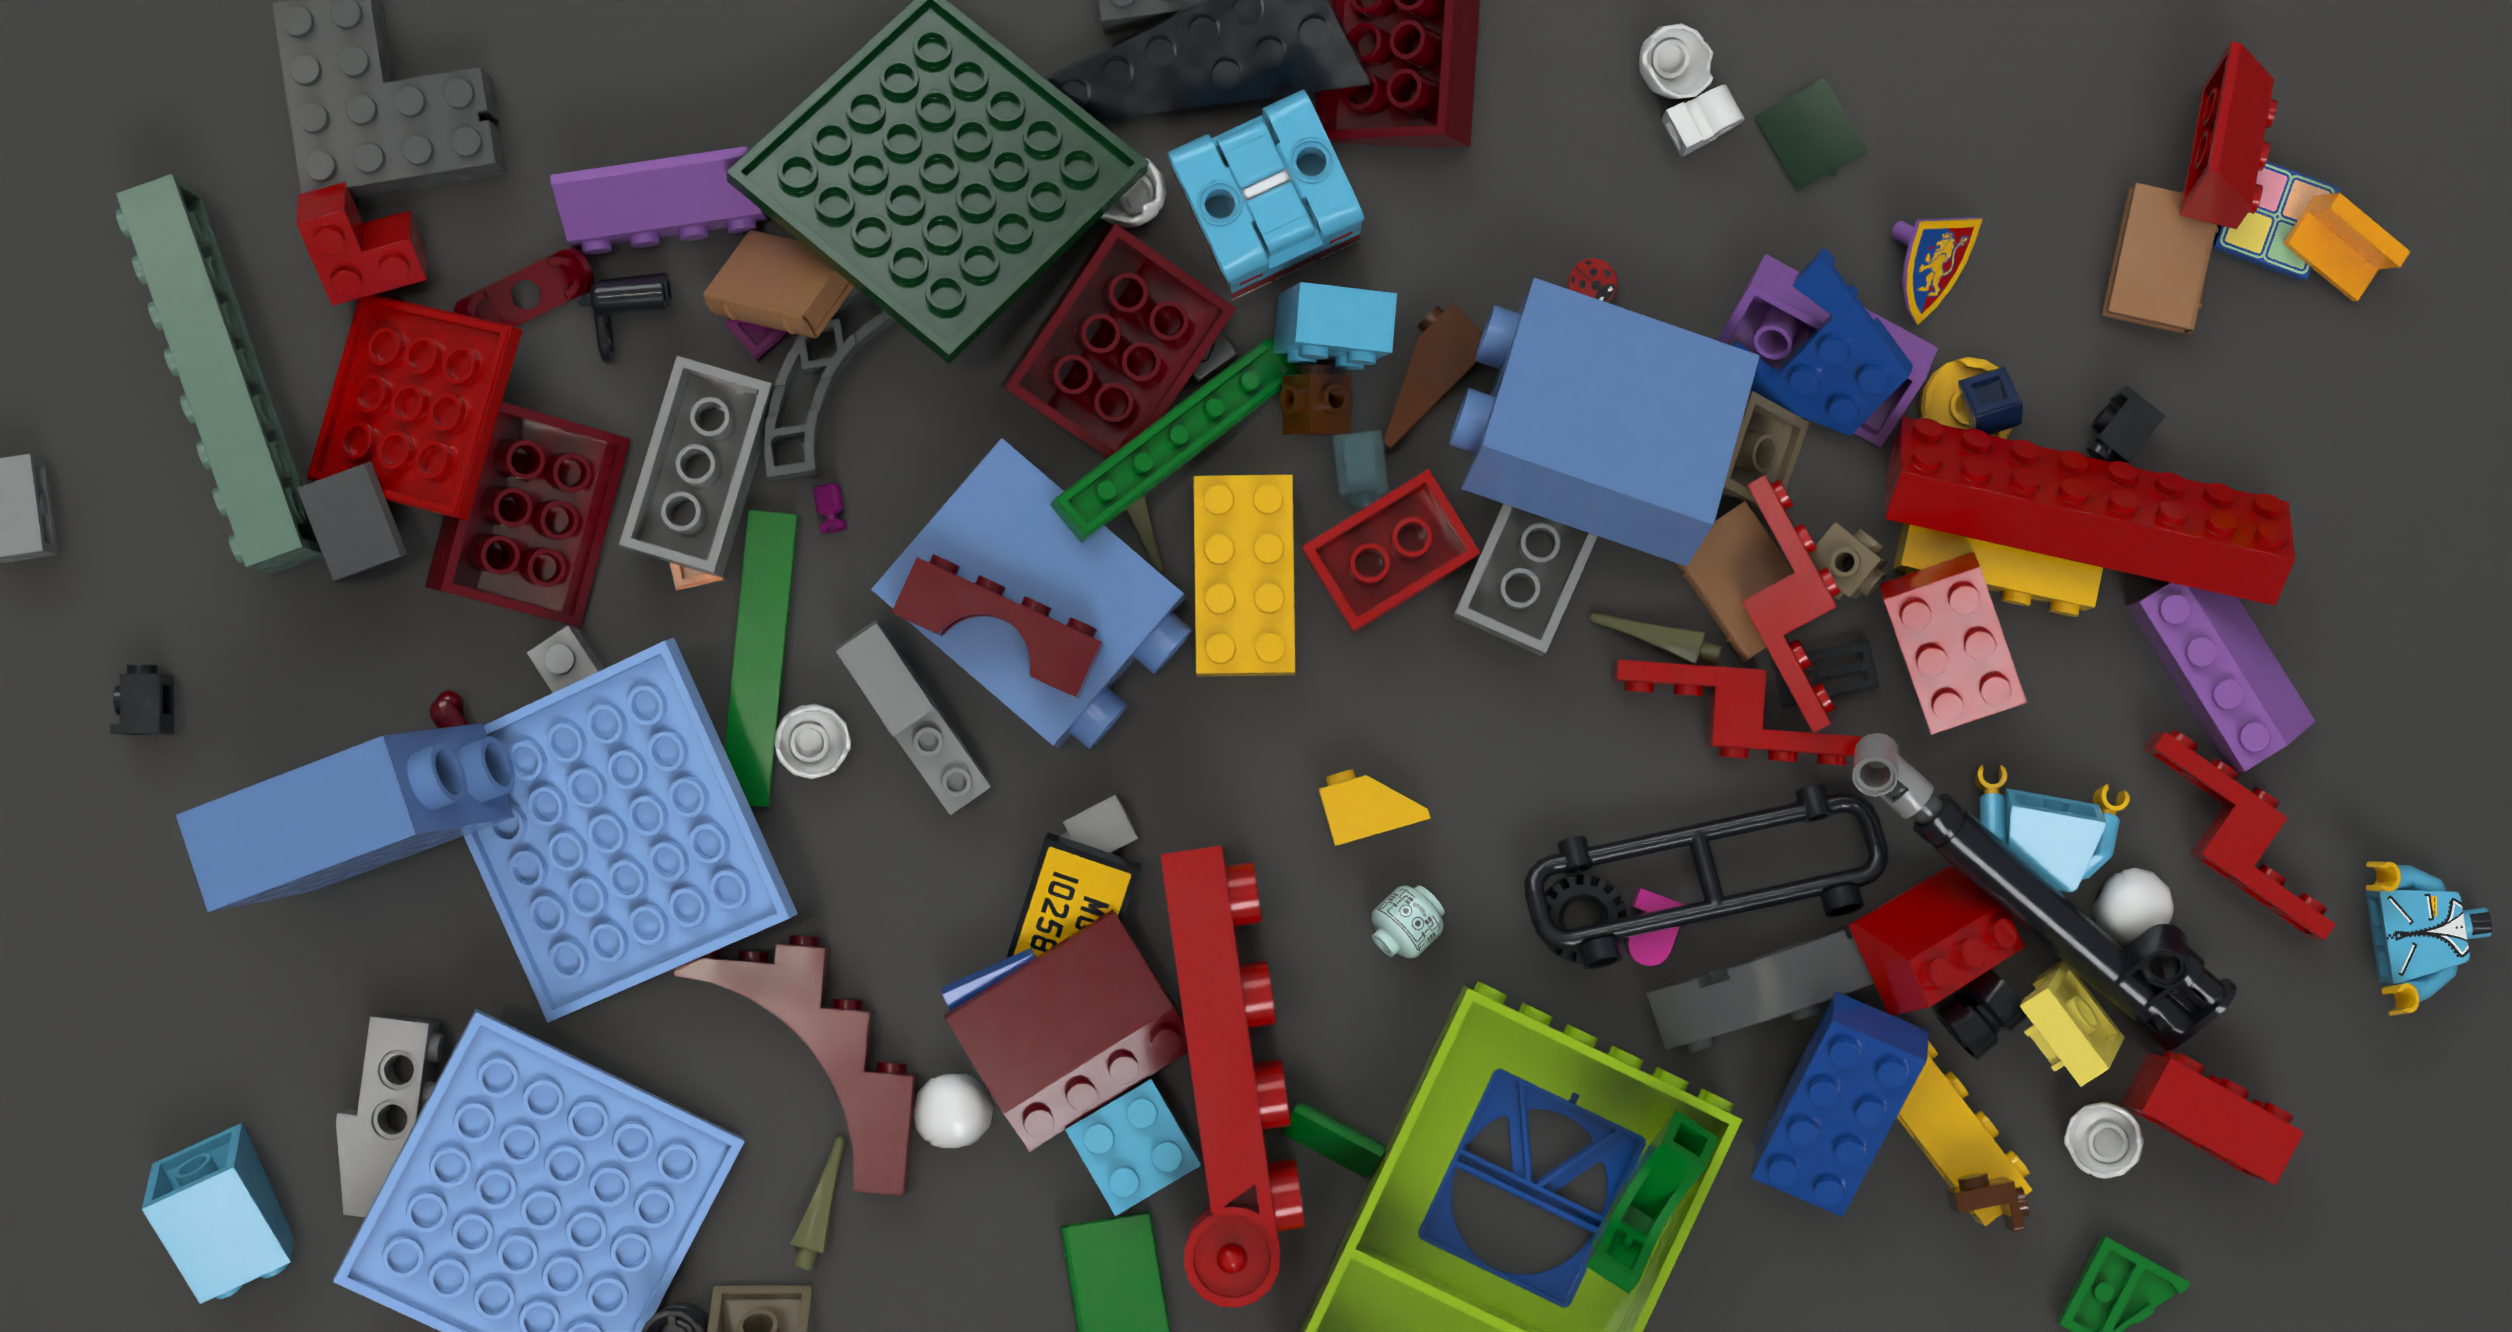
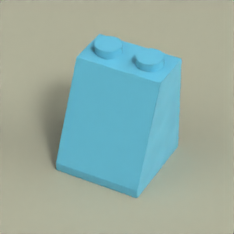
[142,1123,295,1304]

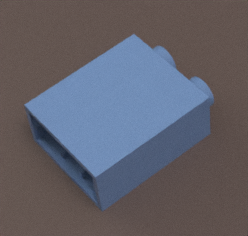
[1448,277,1760,567]
[871,438,1193,750]
[176,723,515,912]

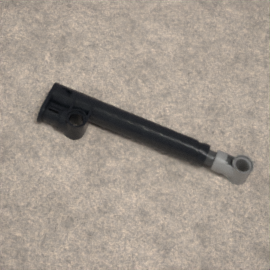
[1852,733,2237,1051]

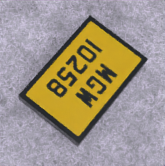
[1006,832,1142,959]

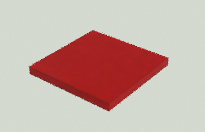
[306,294,522,521]

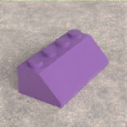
[550,146,769,255]
[1717,254,1938,448]
[2126,582,2316,772]

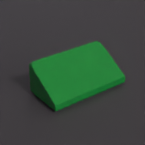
[1282,1100,1385,1177]

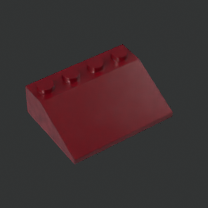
[1316,0,1480,148]
[999,223,1236,459]
[425,402,630,627]
[944,909,1188,1152]

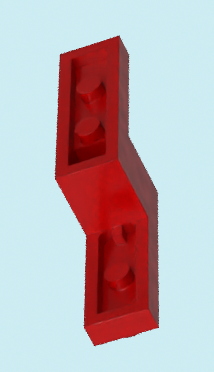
[1742,475,1841,733]
[1613,659,1862,766]
[2143,730,2336,940]

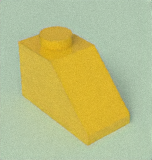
[1318,769,1430,846]

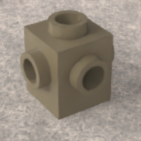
[1810,522,1888,600]

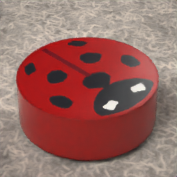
[1567,258,1618,303]

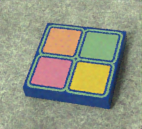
[2212,162,2340,282]

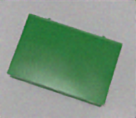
[1059,1210,1171,1332]

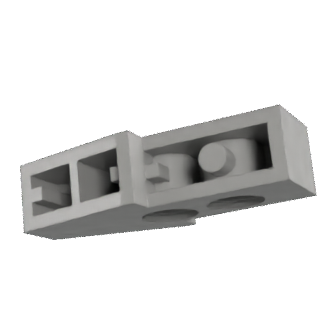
[836,619,991,815]
[336,1014,445,1217]

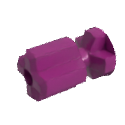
[813,482,848,534]

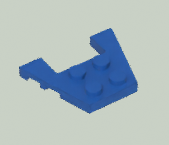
[1732,247,1913,436]

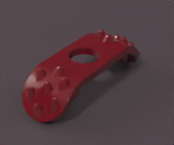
[454,246,594,327]

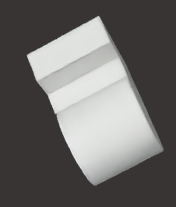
[1661,84,1745,157]

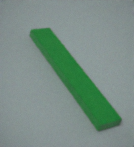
[1050,336,1300,543]
[725,510,799,807]

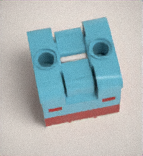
[1167,89,1365,300]

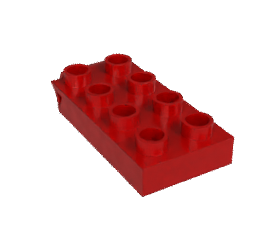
[1160,845,1305,1308]

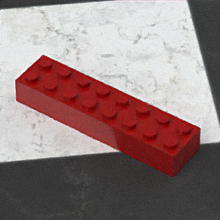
[1885,416,2295,606]

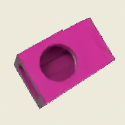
[1625,888,1685,966]

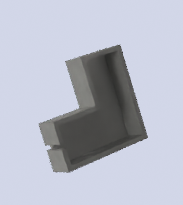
[272,0,508,199]

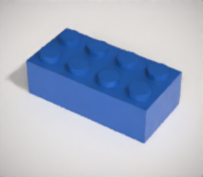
[1751,991,1929,1217]

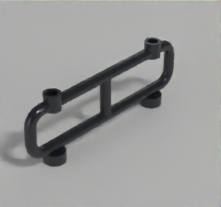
[1524,784,1888,969]

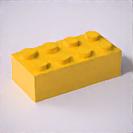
[1194,475,1295,677]

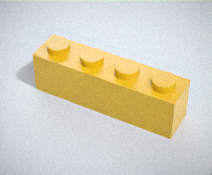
[1893,523,2103,617]
[1896,1040,2033,1227]

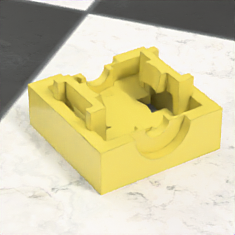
[2020,960,2125,1087]

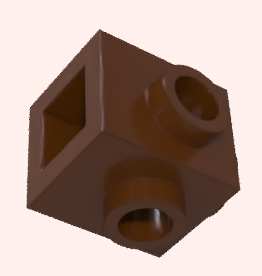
[1280,365,1353,436]

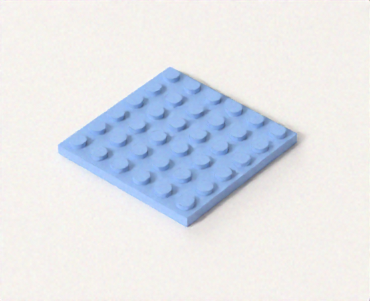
[464,638,798,1023]
[333,1009,745,1332]

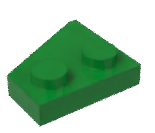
[2056,1235,2191,1332]

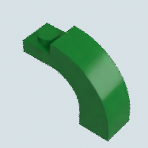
[1585,1110,1719,1294]

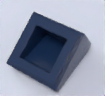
[1958,366,2023,435]

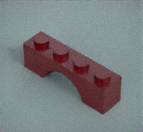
[891,554,1104,699]

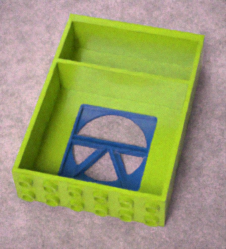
[1299,981,1743,1332]

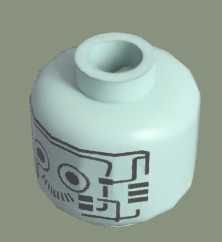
[1371,885,1445,958]

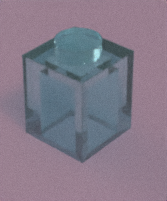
[1332,430,1388,506]

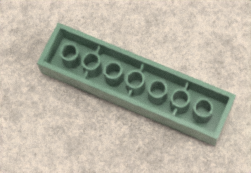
[116,174,323,575]

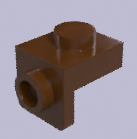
[1946,1173,2029,1232]

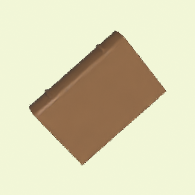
[2101,183,2219,335]
[703,230,854,339]
[1674,501,1795,662]

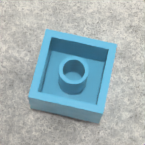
[1273,282,1397,370]
[1065,1076,1203,1216]

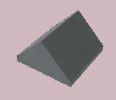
[297,462,407,582]

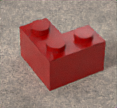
[296,182,427,306]

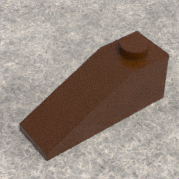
[1382,303,1483,453]

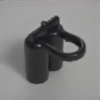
[578,273,672,364]

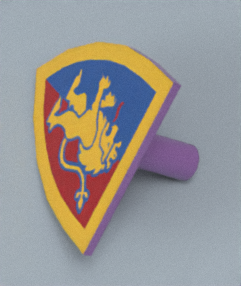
[1892,217,1983,326]

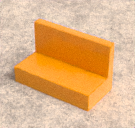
[2282,193,2411,302]

